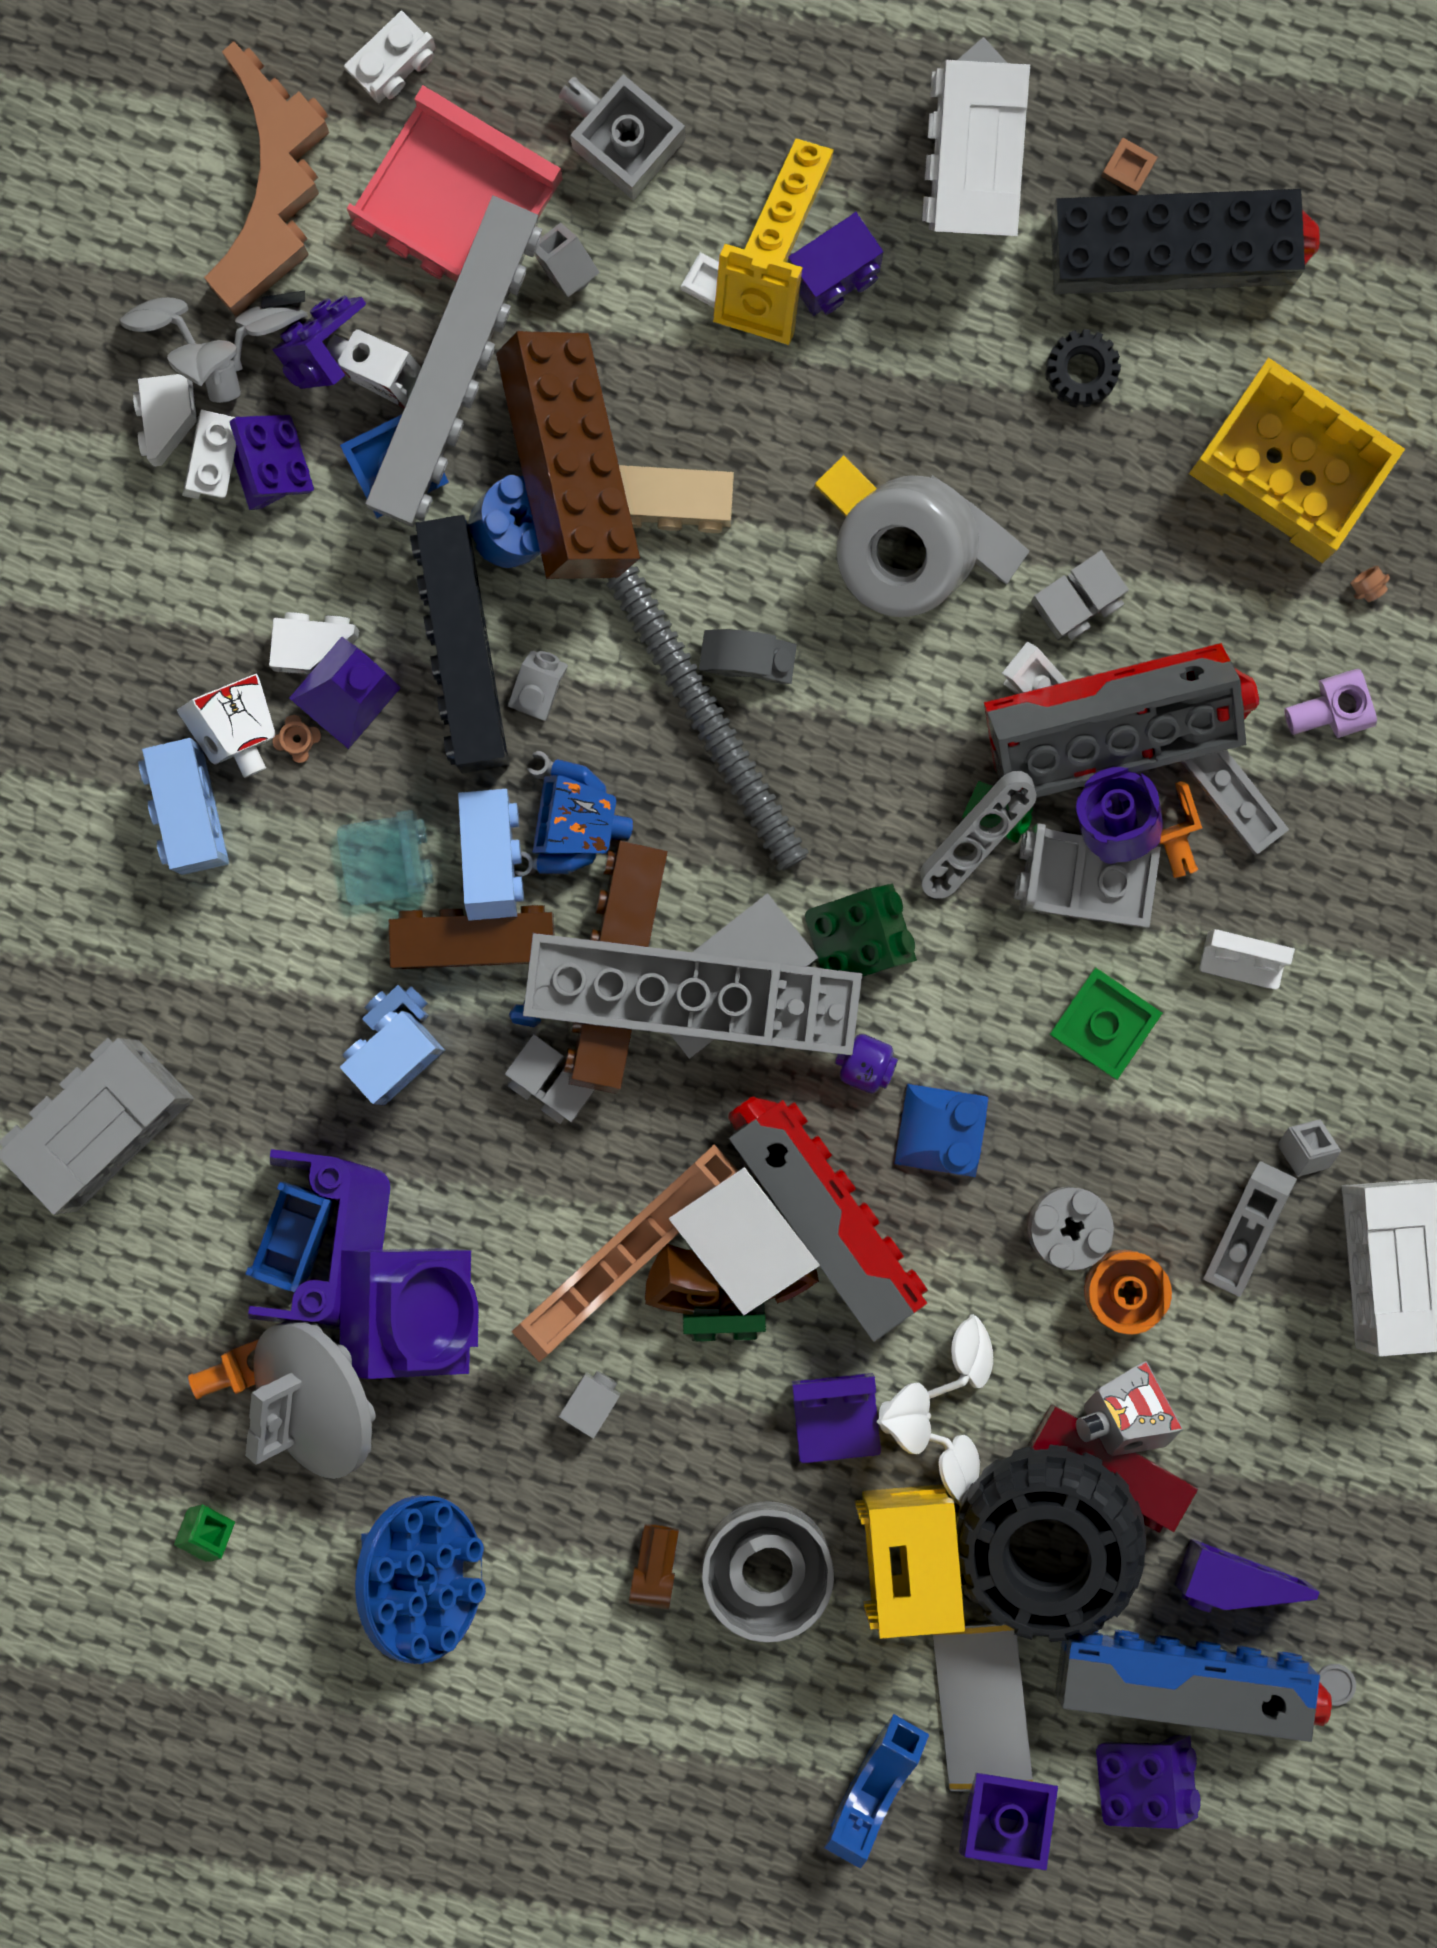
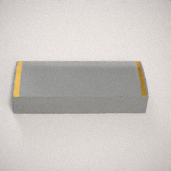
[933,1620,1033,1791]

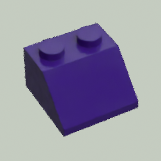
[959,1772,1058,1870]

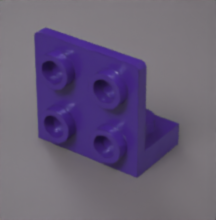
[792,1373,881,1463]

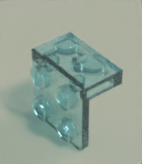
[337,810,434,906]

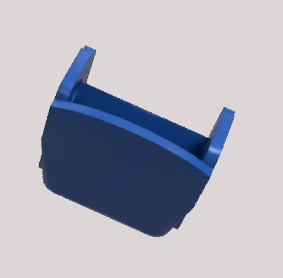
[246,1182,334,1292]

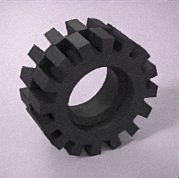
[1045,329,1121,408]

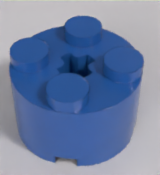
[468,475,541,568]

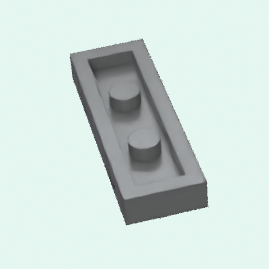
[1181,750,1289,855]

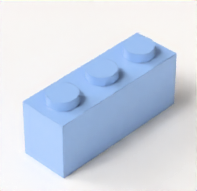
[458,789,524,921]

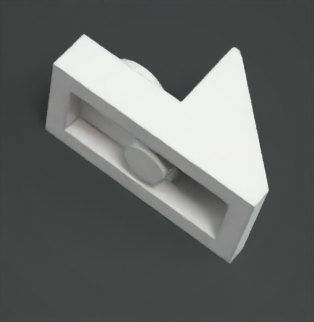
[1002,642,1068,694]

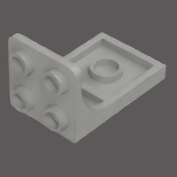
[1014,823,1161,928]

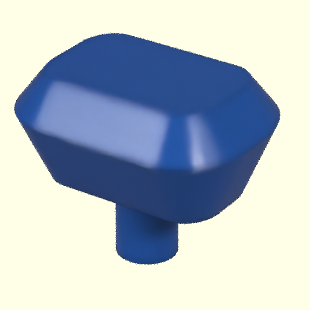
[509,1001,541,1027]

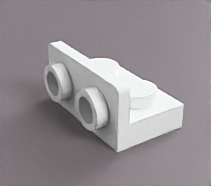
[344,10,436,104]
[182,410,236,499]
[1199,929,1295,990]

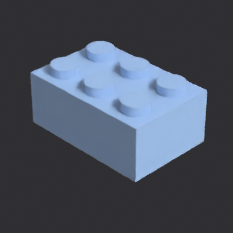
[139,738,229,875]
[340,1011,445,1105]

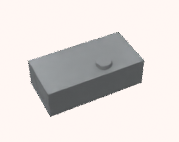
[670,893,818,1059]

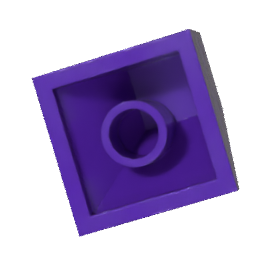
[289,637,401,749]

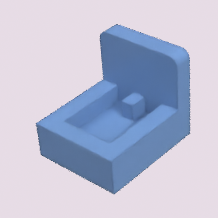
[362,985,429,1031]

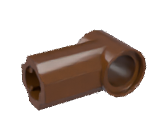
[629,1524,679,1610]

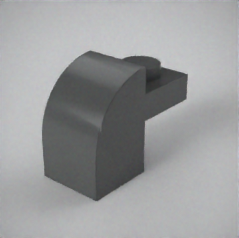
[699,629,797,684]

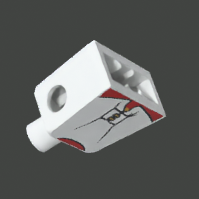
[327,329,421,408]
[177,673,275,778]

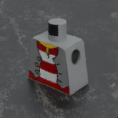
[1076,1361,1183,1456]

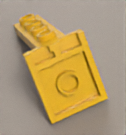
[713,138,834,345]

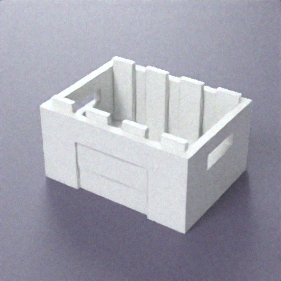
[922,60,1030,236]
[1342,1179,1437,1356]

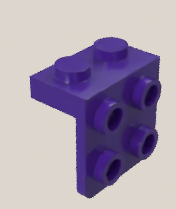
[272,295,366,389]
[1096,1735,1201,1829]

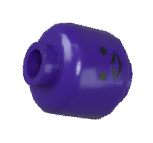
[835,1034,898,1094]

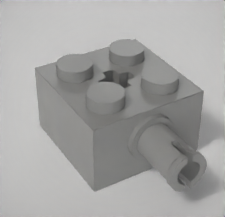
[559,74,686,201]

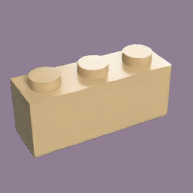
[619,465,734,533]

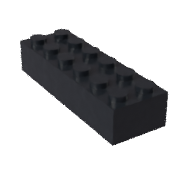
[410,514,510,774]

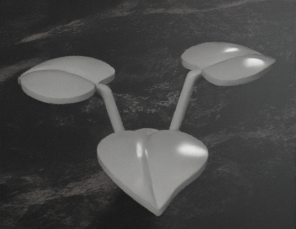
[119,297,308,403]

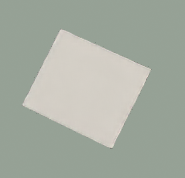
[669,1167,820,1315]

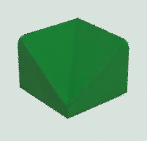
[174,1504,235,1562]

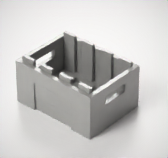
[0,1038,195,1215]

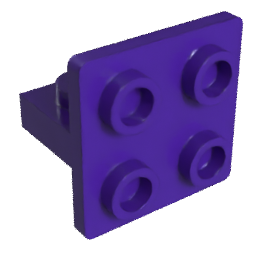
[229,415,314,510]

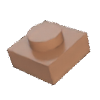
[1101,138,1158,195]

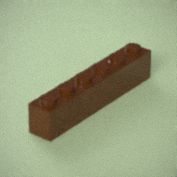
[563,841,668,1094]

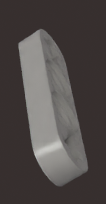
[920,771,1037,898]

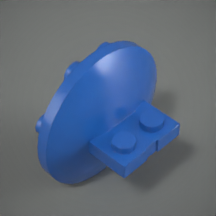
[355,1495,486,1664]

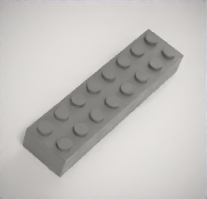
[366,195,543,527]

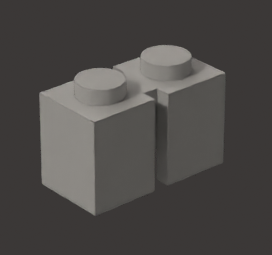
[1031,550,1129,641]
[505,1034,595,1124]

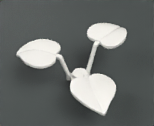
[877,1314,993,1506]

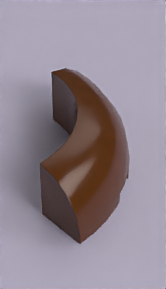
[645,1244,819,1315]

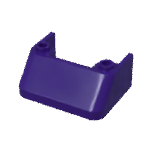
[248,1149,390,1330]

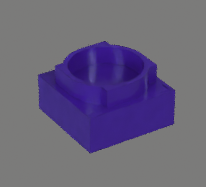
[340,1248,479,1379]

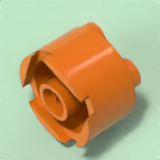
[1084,1250,1172,1334]

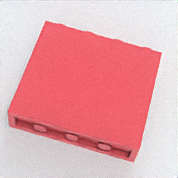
[346,85,563,287]

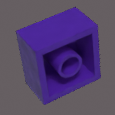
[788,212,884,316]

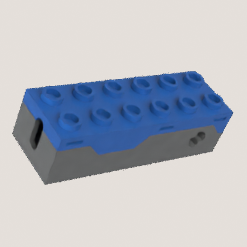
[1055,1630,1332,1742]

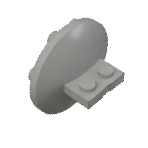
[245,1321,376,1479]

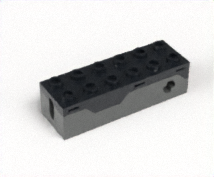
[1050,189,1320,294]

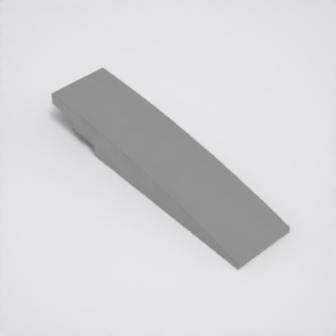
[523,933,862,1055]

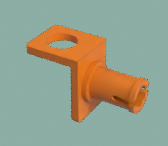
[1159,781,1202,878]
[188,1339,259,1399]

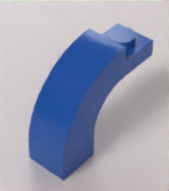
[824,1714,929,1869]

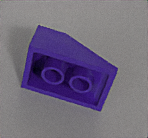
[1174,1539,1320,1613]

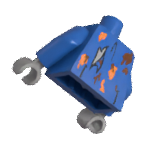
[515,751,633,876]

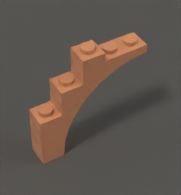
[204,42,330,317]
[511,1145,738,1362]

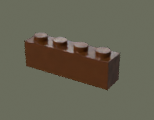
[389,905,555,970]

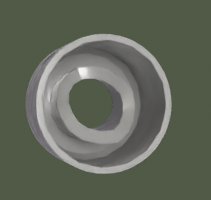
[836,475,979,617]
[702,1501,834,1642]

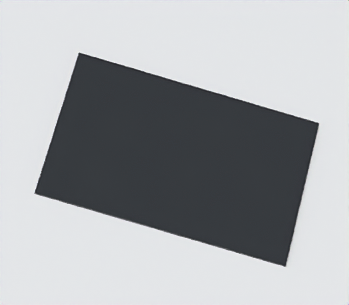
[261,290,305,308]

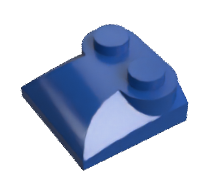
[894,1084,988,1177]

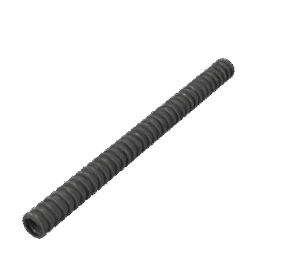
[602,566,809,871]

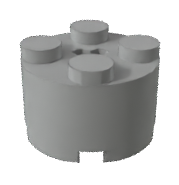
[1027,1187,1114,1270]

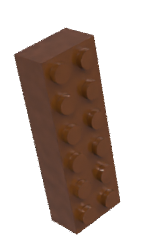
[496,331,640,579]

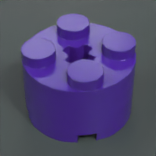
[1076,767,1163,864]

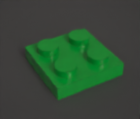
[1048,967,1163,1080]

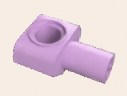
[1284,669,1377,738]

